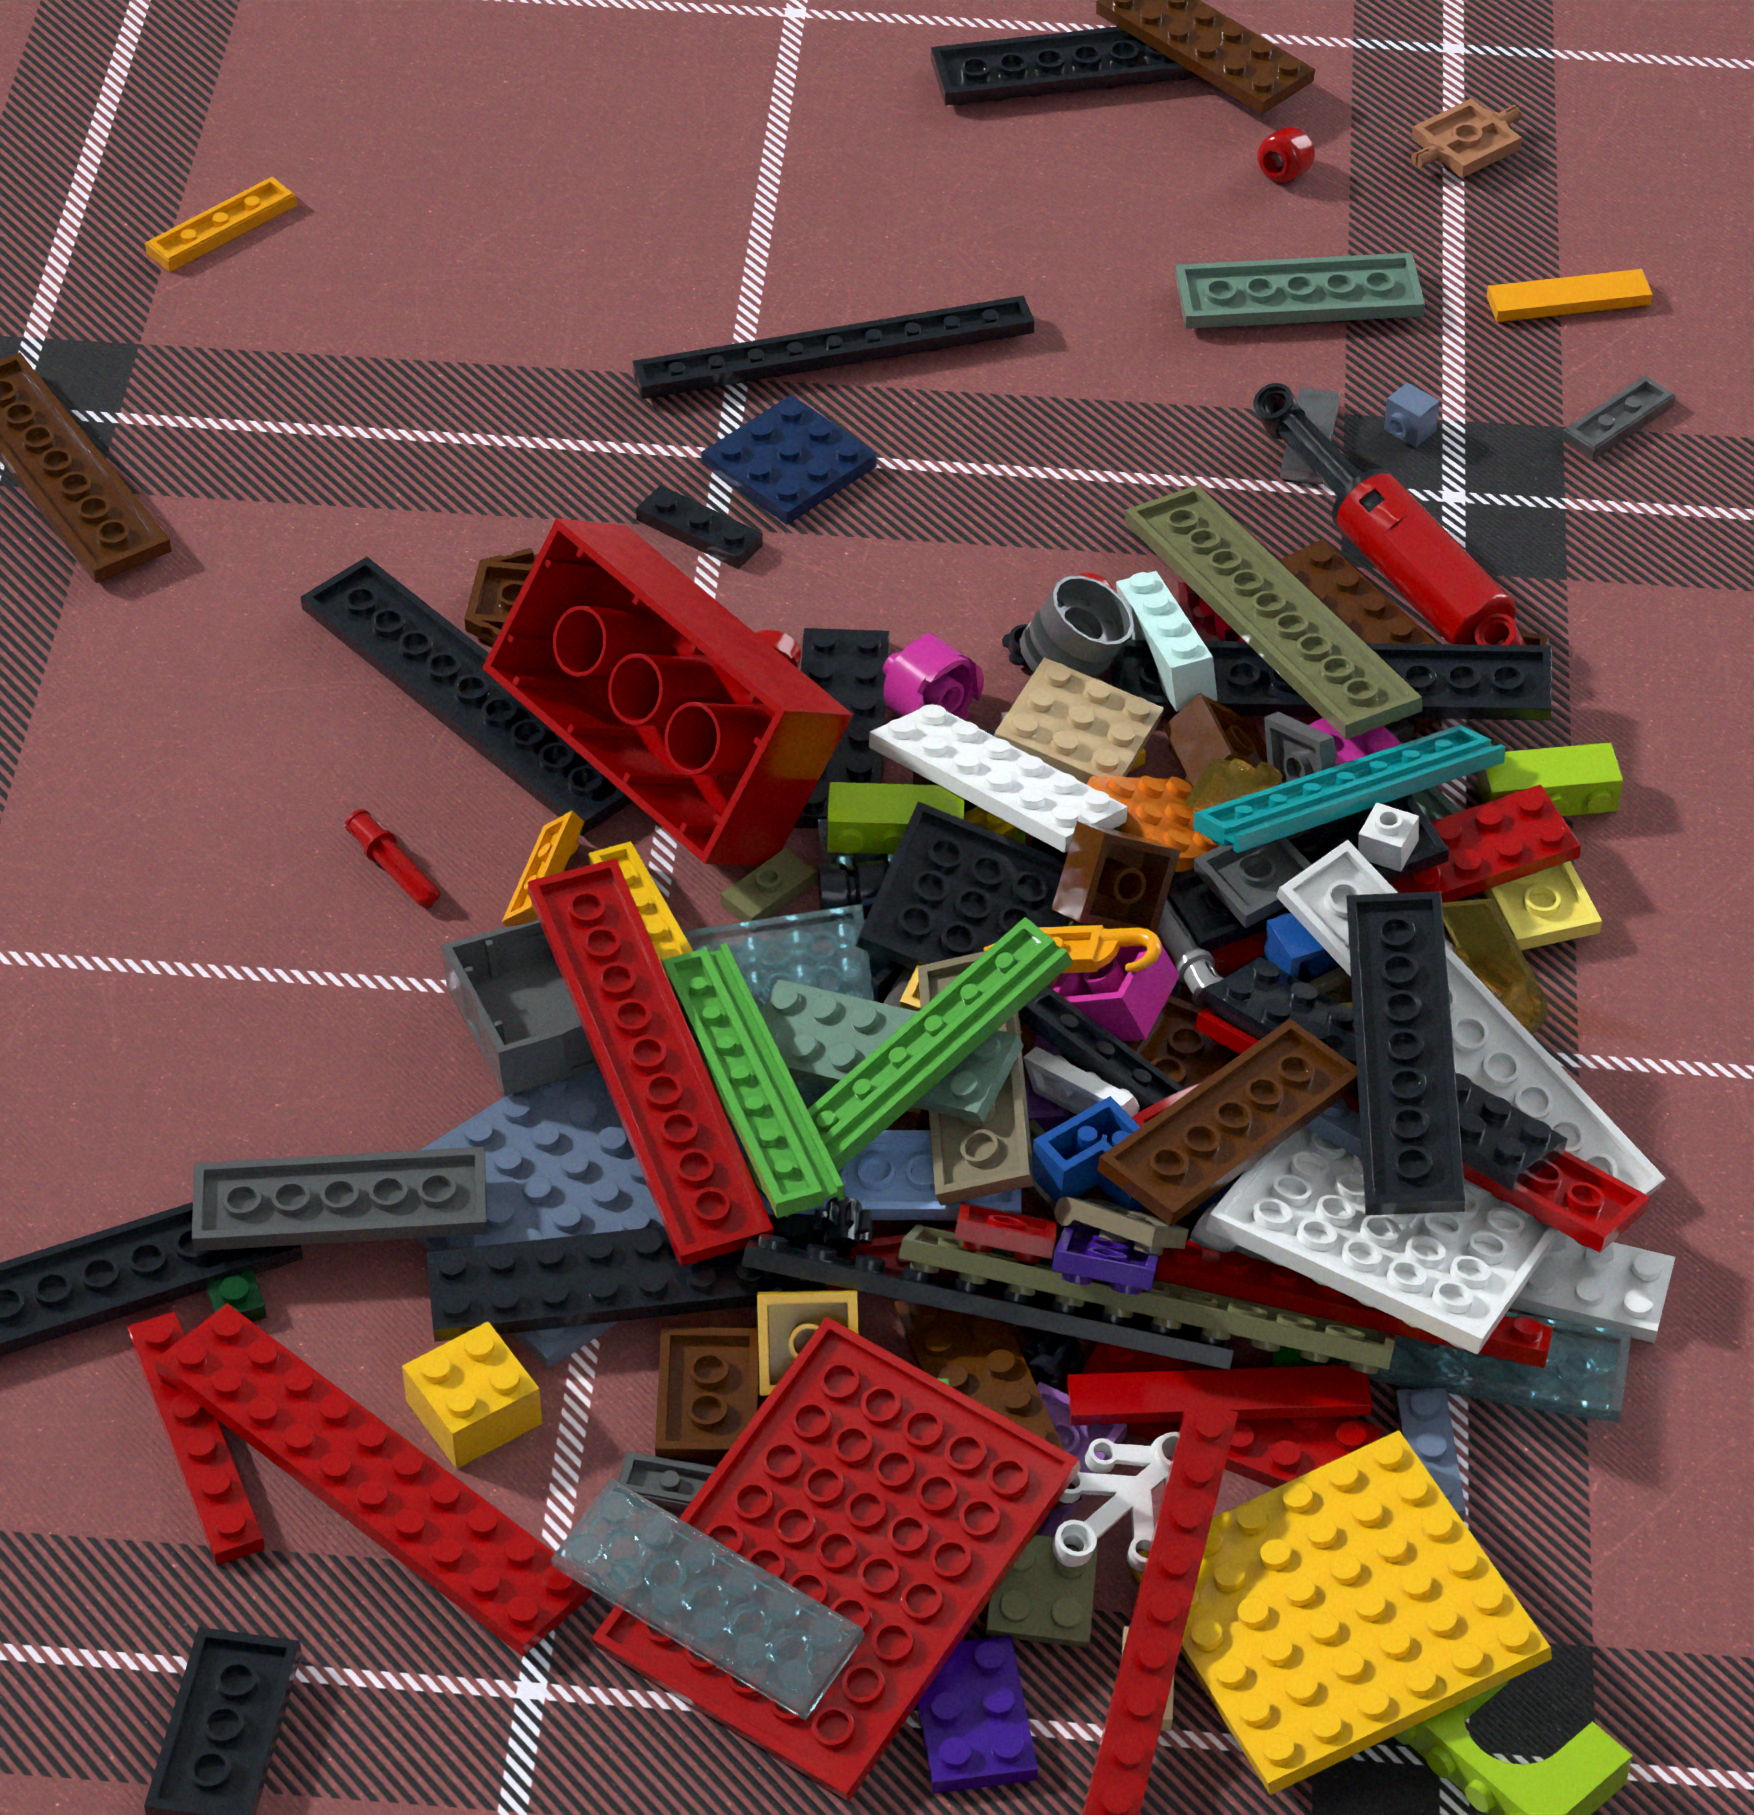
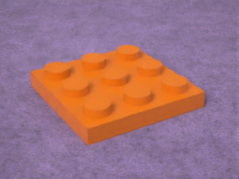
[1087,775,1221,872]

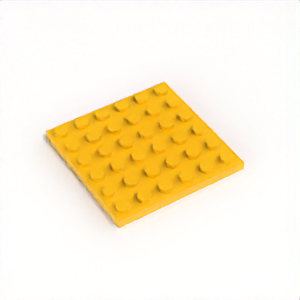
[1129,1430,1552,1795]

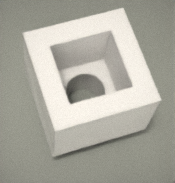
[1358,803,1419,872]

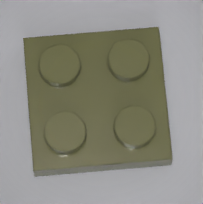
[984,1535,1098,1648]

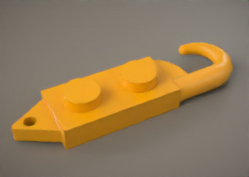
[983,925,1162,973]

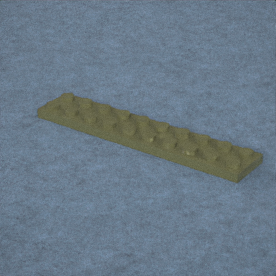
[1125,485,1422,740]
[899,1224,1397,1374]

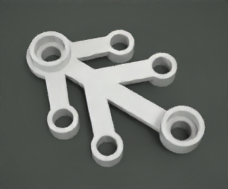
[1052,1432,1179,1571]

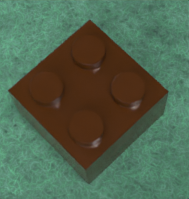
[1052,821,1180,934]

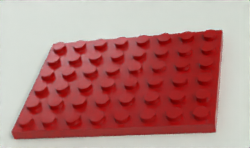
[591,1317,1081,1802]

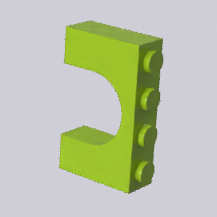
[1394,1680,1633,1815]

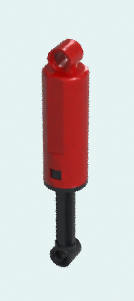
[1253,383,1526,645]

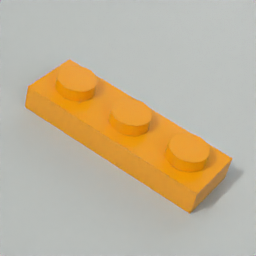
[502,811,585,927]

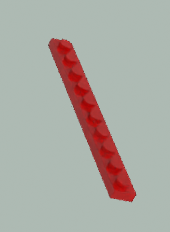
[1082,1398,1238,1815]

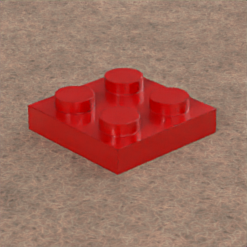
[954,1201,1057,1263]

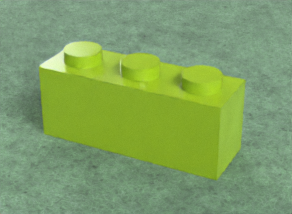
[1476,743,1623,816]
[827,782,964,855]

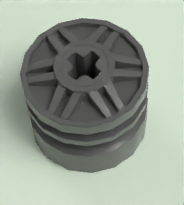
[1020,575,1134,680]

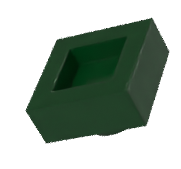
[206,1269,267,1322]

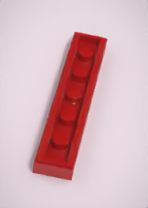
[1067,1365,1372,1426]

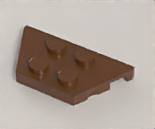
[464,548,538,645]

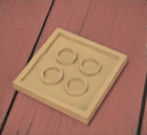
[994,657,1164,785]

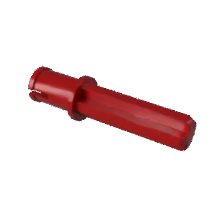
[345,809,440,909]

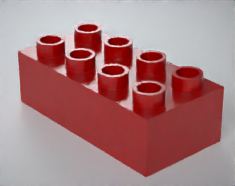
[482,518,853,865]

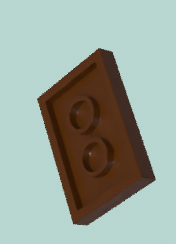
[655,1327,759,1461]

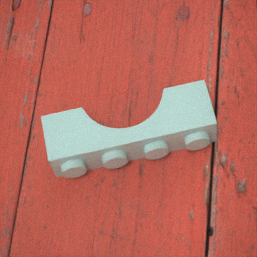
[1116,571,1218,712]

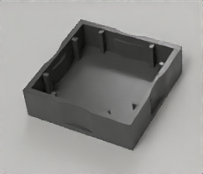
[441,920,677,1096]

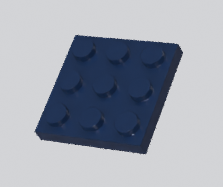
[701,395,877,525]

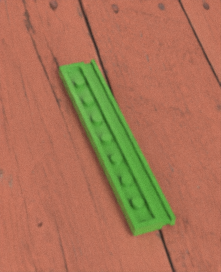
[746,917,1073,1218]
[662,943,845,1218]

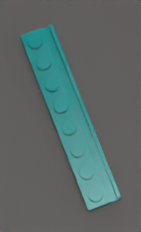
[1193,725,1506,853]

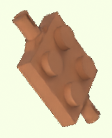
[1411,99,1522,178]

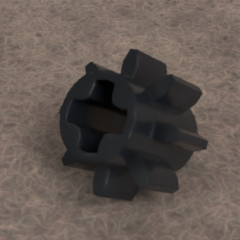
[813,1197,873,1258]
[1023,1331,1085,1389]

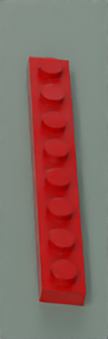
[1155,1240,1553,1369]

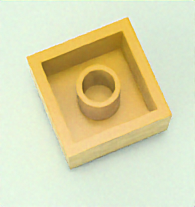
[757,1289,858,1396]
[402,1322,543,1469]

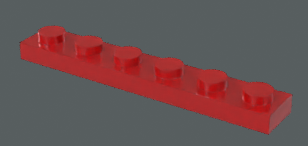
[127,1311,265,1566]

